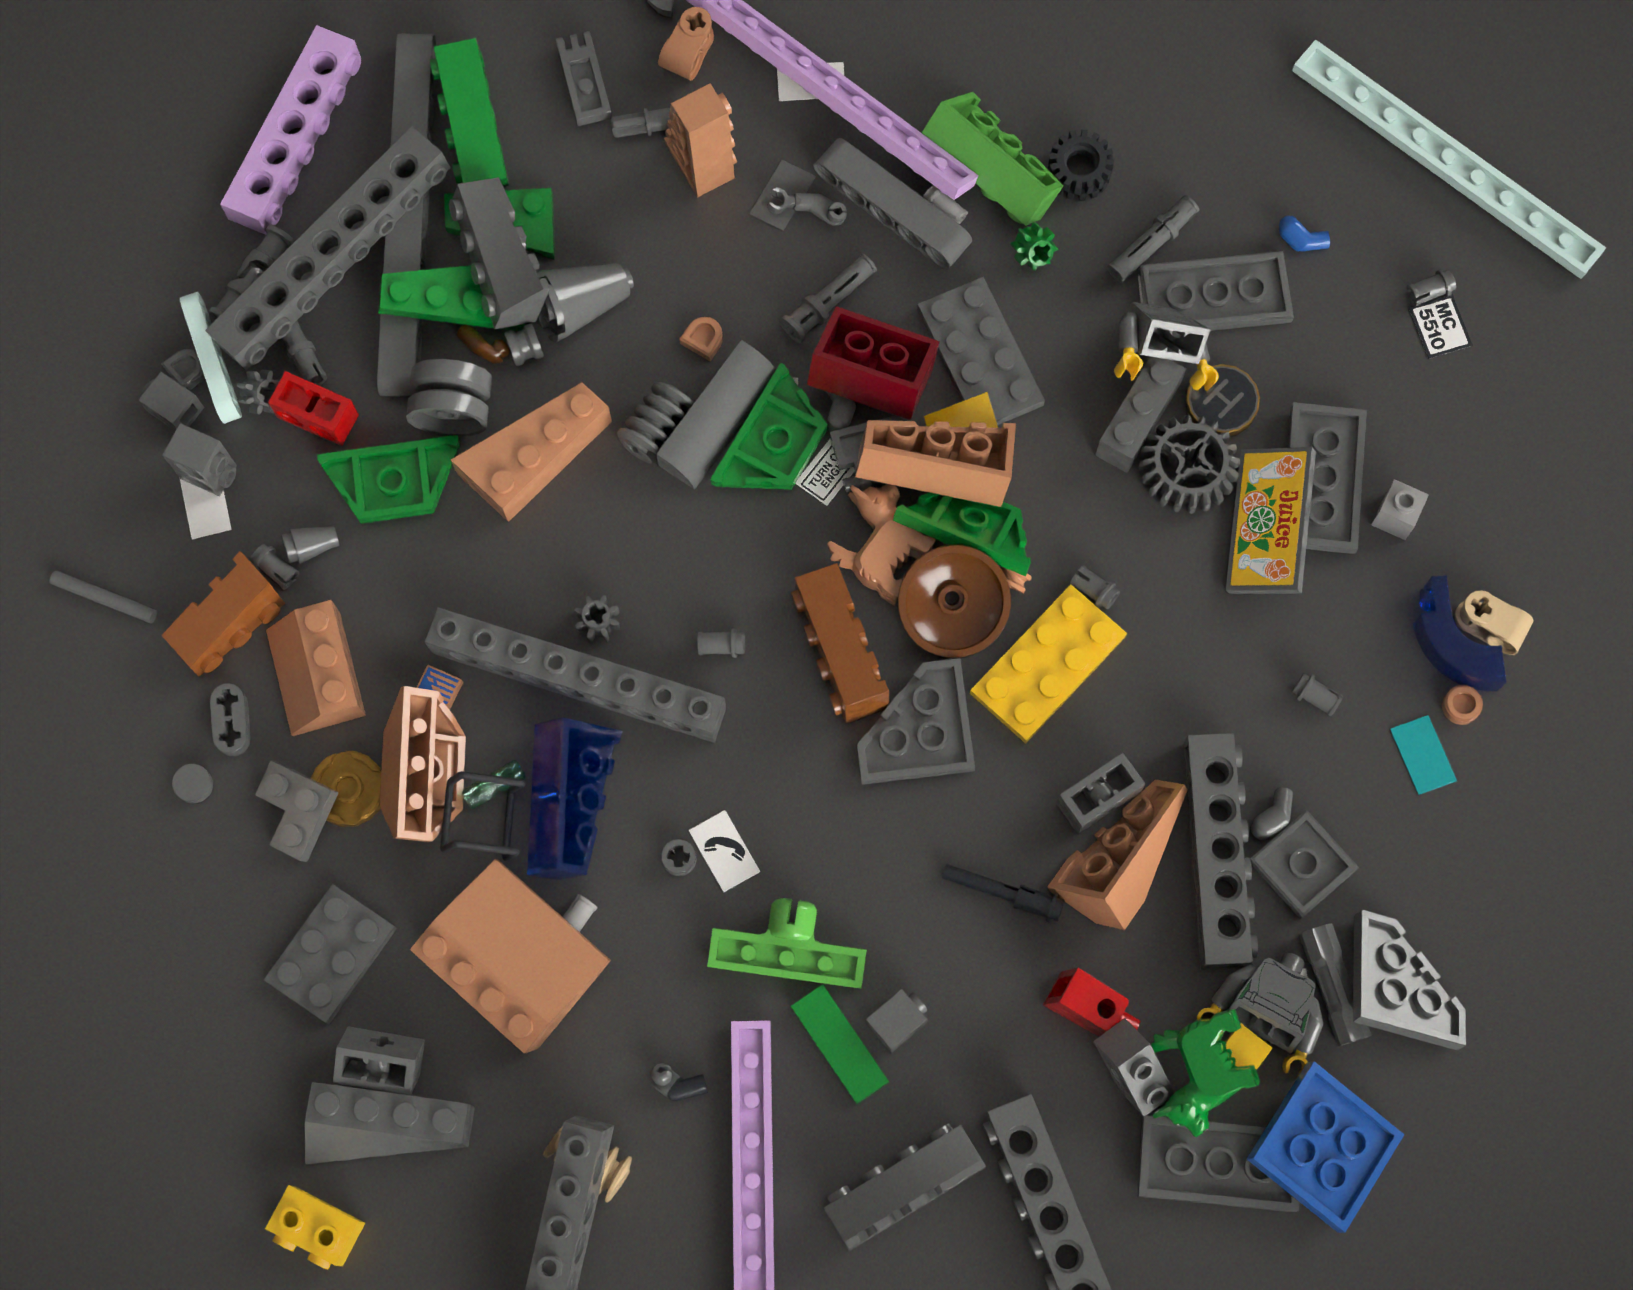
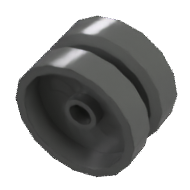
[406,359,492,436]

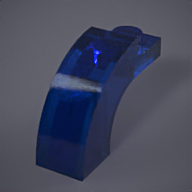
[1413,575,1507,691]

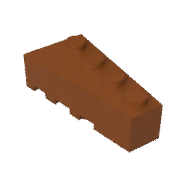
[791,563,889,724]

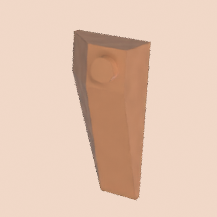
[1047,780,1188,930]

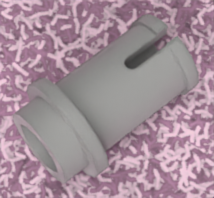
[923,185,968,224]
[563,894,597,932]

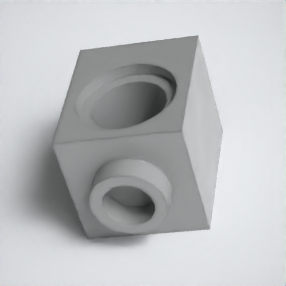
[1371,479,1429,540]

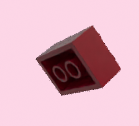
[807,306,940,420]

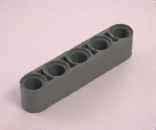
[813,138,972,269]

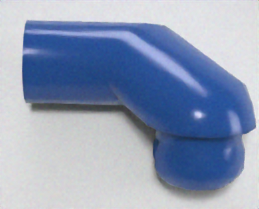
[1279,215,1330,252]

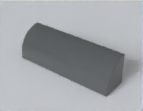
[656,340,776,490]

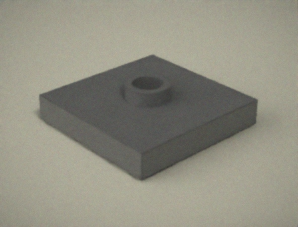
[1250,810,1359,919]

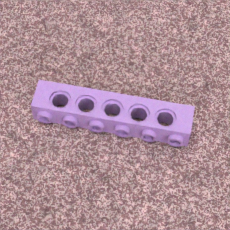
[220,25,361,235]

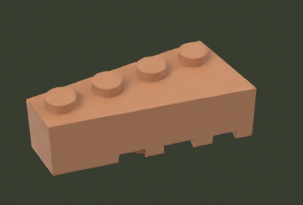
[451,383,612,522]
[855,420,1016,507]

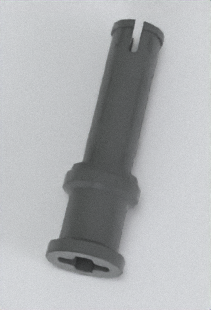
[779,254,877,344]

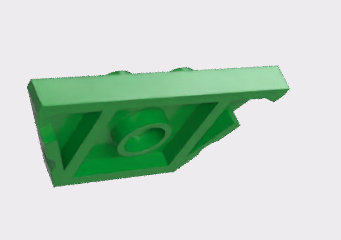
[710,363,828,490]
[317,435,460,524]
[893,492,1031,577]

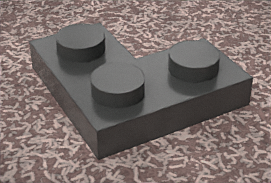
[255,761,339,862]

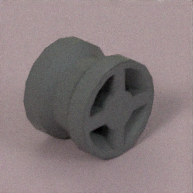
[504,323,544,367]

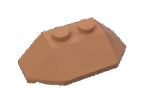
[380,686,466,842]

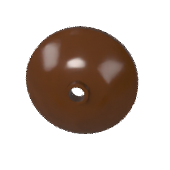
[898,545,1011,658]

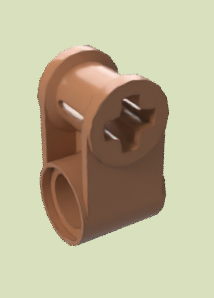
[658,7,714,81]

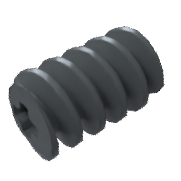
[617,382,694,464]

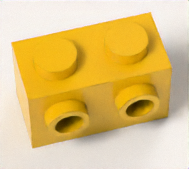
[265,1185,365,1270]

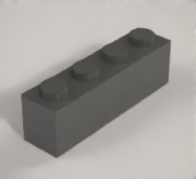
[449,177,550,329]
[305,1082,475,1165]
[824,1123,986,1251]

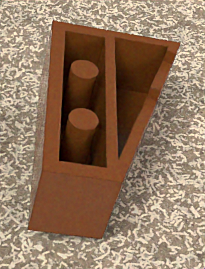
[161,551,285,677]

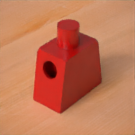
[1043,968,1140,1036]

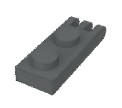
[556,30,612,126]

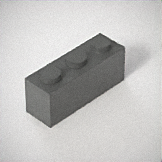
[1095,357,1186,473]

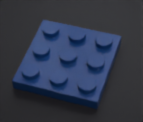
[1247,1061,1405,1233]

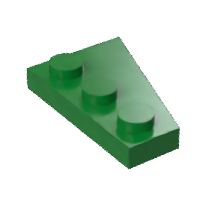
[444,188,555,259]

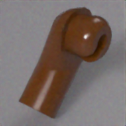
[457,325,510,364]

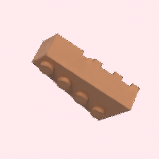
[664,83,737,198]

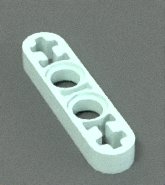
[180,291,242,424]

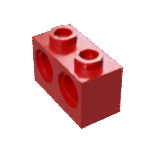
[268,371,359,446]

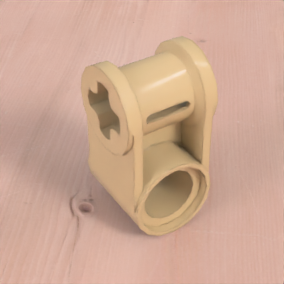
[1454,590,1534,655]

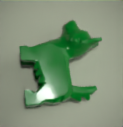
[1150,1009,1260,1137]

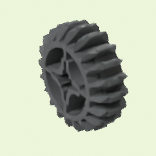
[1139,414,1240,514]

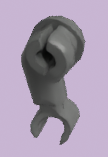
[767,187,847,226]

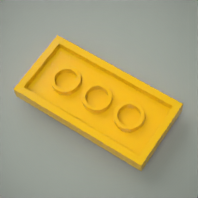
[970,584,1127,744]

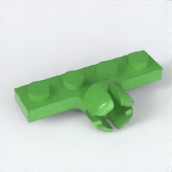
[707,898,867,989]

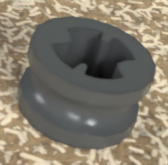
[661,839,697,876]

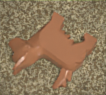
[827,484,936,606]

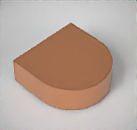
[679,317,723,362]

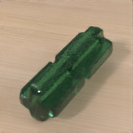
[462,760,526,809]

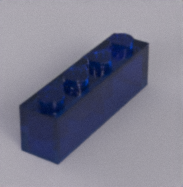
[527,718,623,880]

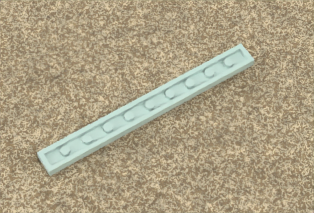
[1292,40,1606,279]

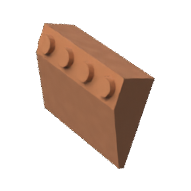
[410,859,611,1053]

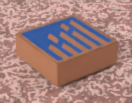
[416,665,463,710]

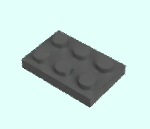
[264,884,397,1025]

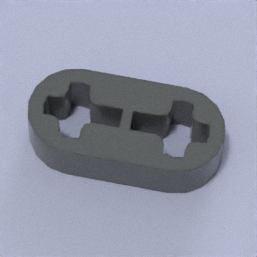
[210,683,251,757]

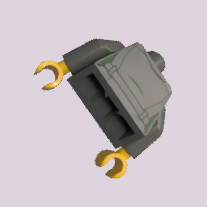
[1114,302,1219,391]
[1197,953,1323,1076]

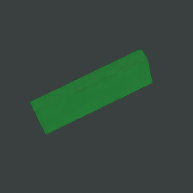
[791,984,889,1105]

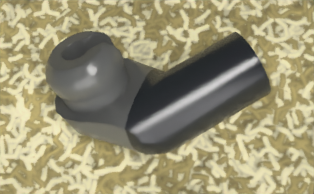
[651,1063,708,1101]

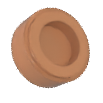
[1442,685,1483,725]

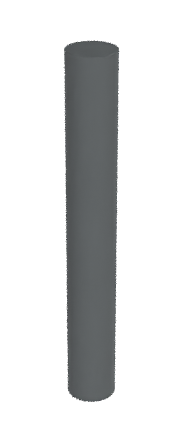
[50,570,157,624]

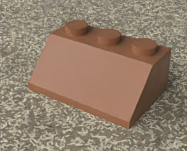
[266,600,366,736]

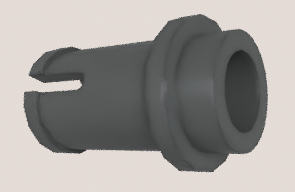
[1406,269,1457,307]
[250,544,299,590]
[1070,565,1120,609]
[697,628,745,658]
[1292,673,1344,717]

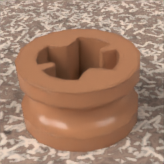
[1000,566,1032,594]

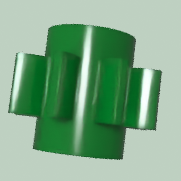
[1010,222,1058,271]

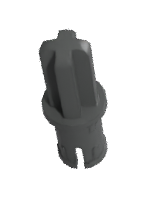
[611,107,670,138]

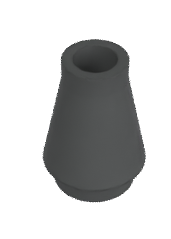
[281,525,339,564]

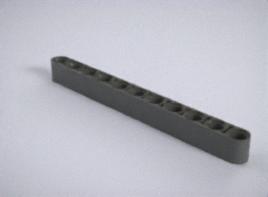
[377,33,437,396]

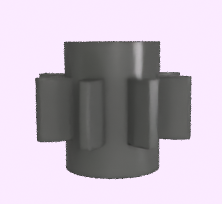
[237,369,279,415]
[575,595,621,643]

